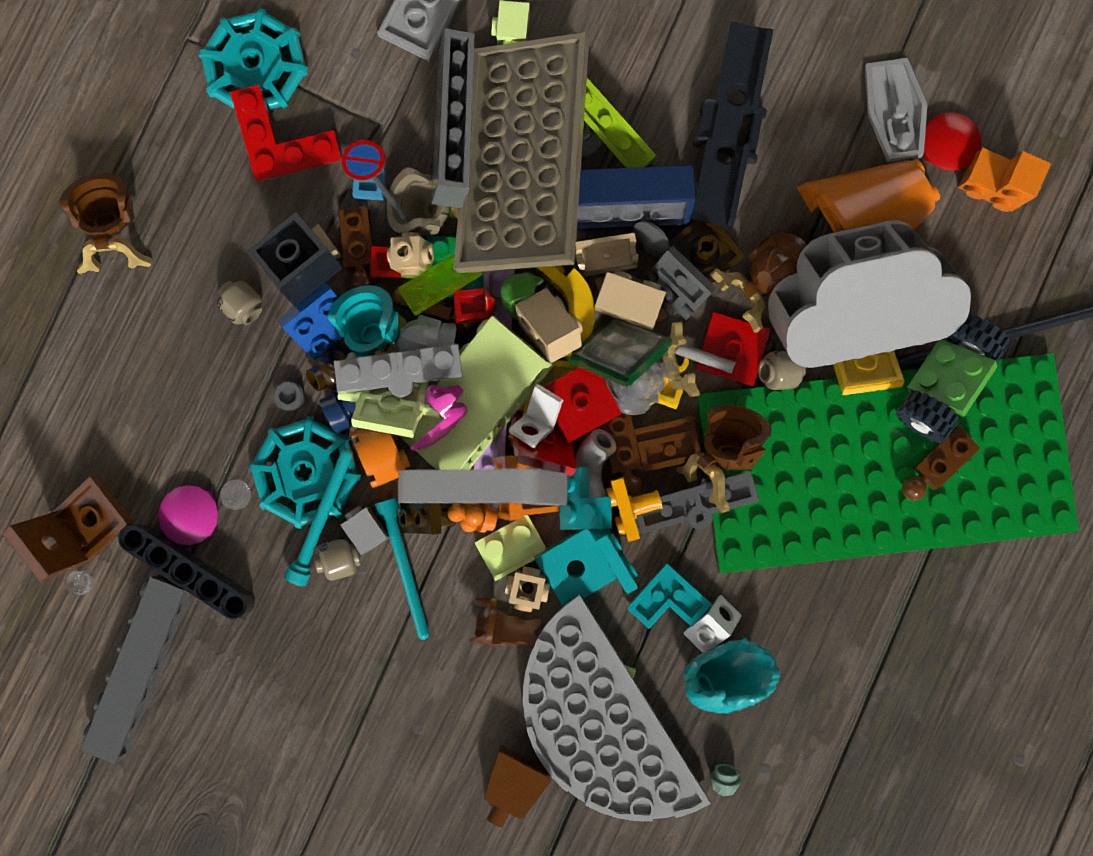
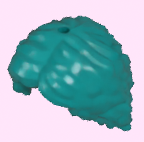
[683,638,780,714]

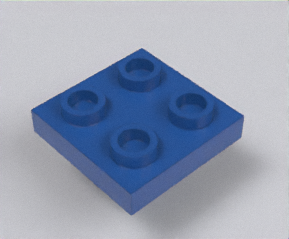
[278,282,343,360]

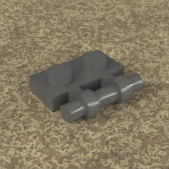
[644,246,716,320]

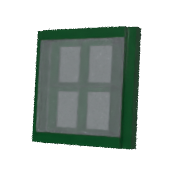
[568,317,672,387]

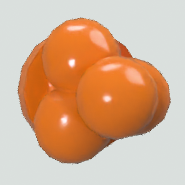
[447,503,498,533]

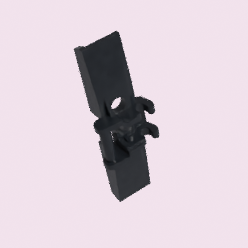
[691,21,774,228]

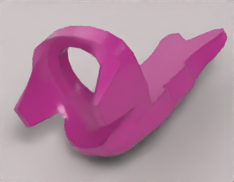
[410,385,468,451]

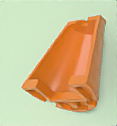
[797,159,940,233]

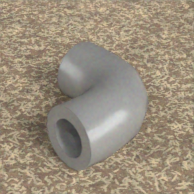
[575,429,616,498]

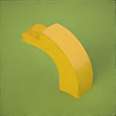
[536,265,595,362]

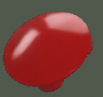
[923,112,981,171]

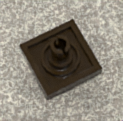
[669,220,745,284]

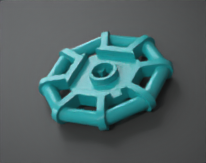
[198,8,309,110]
[248,416,361,529]

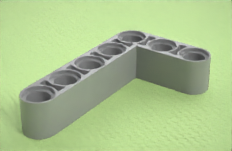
[398,469,567,506]

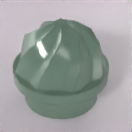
[710,764,741,796]

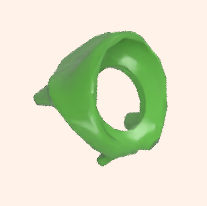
[500,271,543,320]

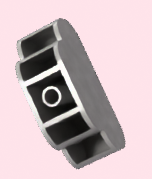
[768,220,971,368]

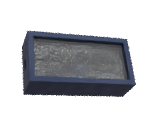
[577,165,696,231]

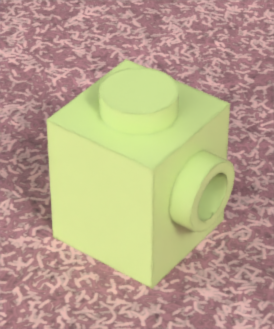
[492,0,530,45]

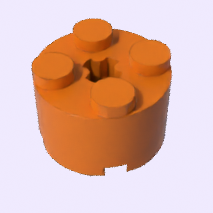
[350,428,410,488]

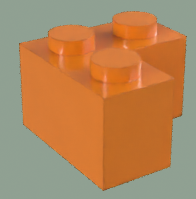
[958,148,1051,212]

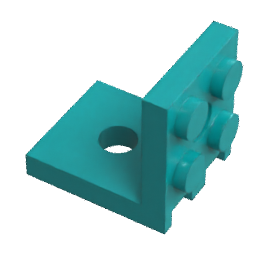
[534,529,638,606]

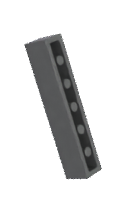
[431,28,475,208]
[80,575,191,764]

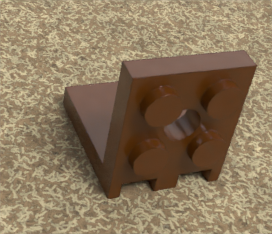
[3,474,134,583]

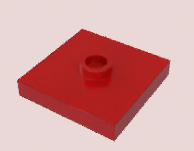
[695,312,771,387]
[543,367,622,443]
[511,414,577,477]

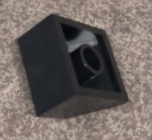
[248,212,342,307]

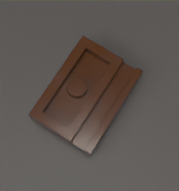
[634,416,701,472]

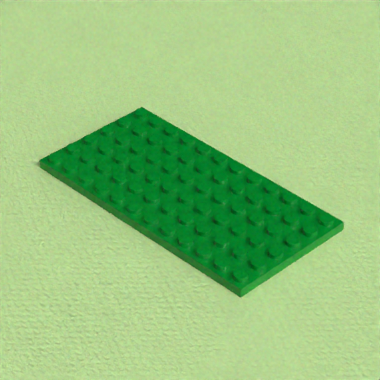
[697,353,1079,573]

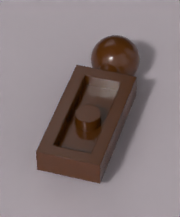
[338,206,375,288]
[392,288,477,333]
[602,409,642,498]
[902,426,981,501]

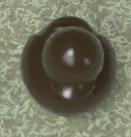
[306,348,348,391]

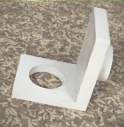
[509,385,563,447]
[683,595,741,652]

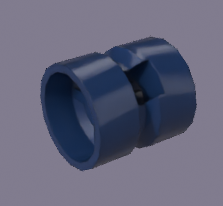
[319,392,356,434]

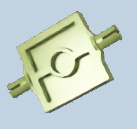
[338,382,442,438]

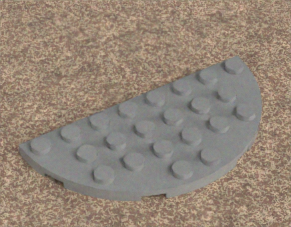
[523,593,711,822]

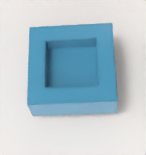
[352,169,386,200]

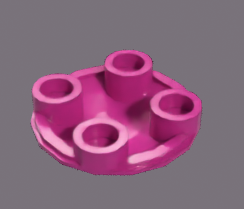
[158,485,218,545]

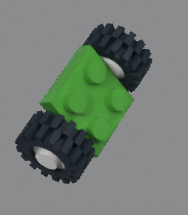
[895,314,1010,443]

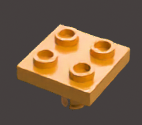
[606,478,663,542]

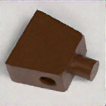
[484,745,552,827]

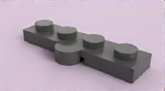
[636,471,760,534]

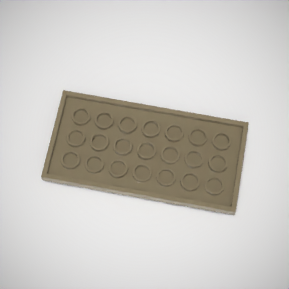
[453,32,589,273]

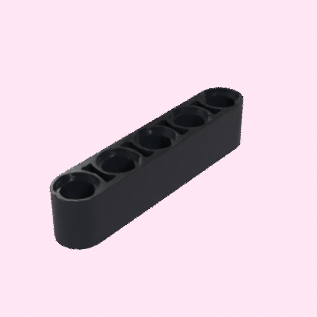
[118,524,255,619]

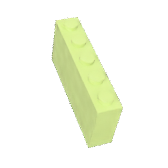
[399,316,554,470]

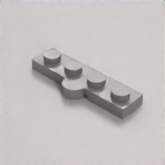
[334,344,463,397]

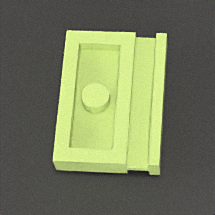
[475,515,547,581]

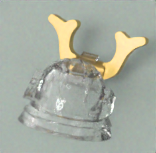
[603,322,699,415]

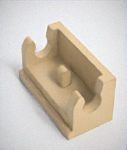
[575,233,638,277]

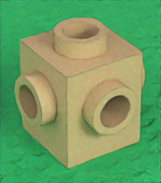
[387,232,434,278]
[505,566,550,612]

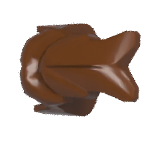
[469,598,542,648]

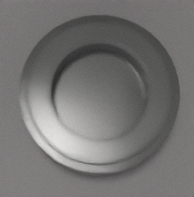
[273,380,305,411]

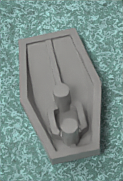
[864,58,928,163]

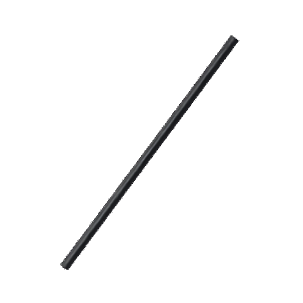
[897,305,1093,368]

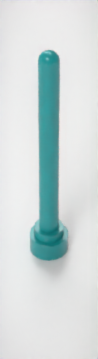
[284,448,353,586]
[374,498,429,640]

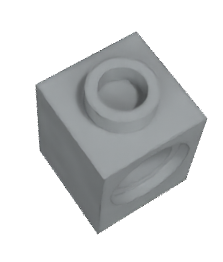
[341,506,389,555]

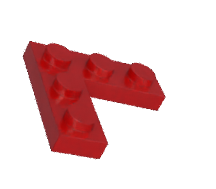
[230,85,342,182]

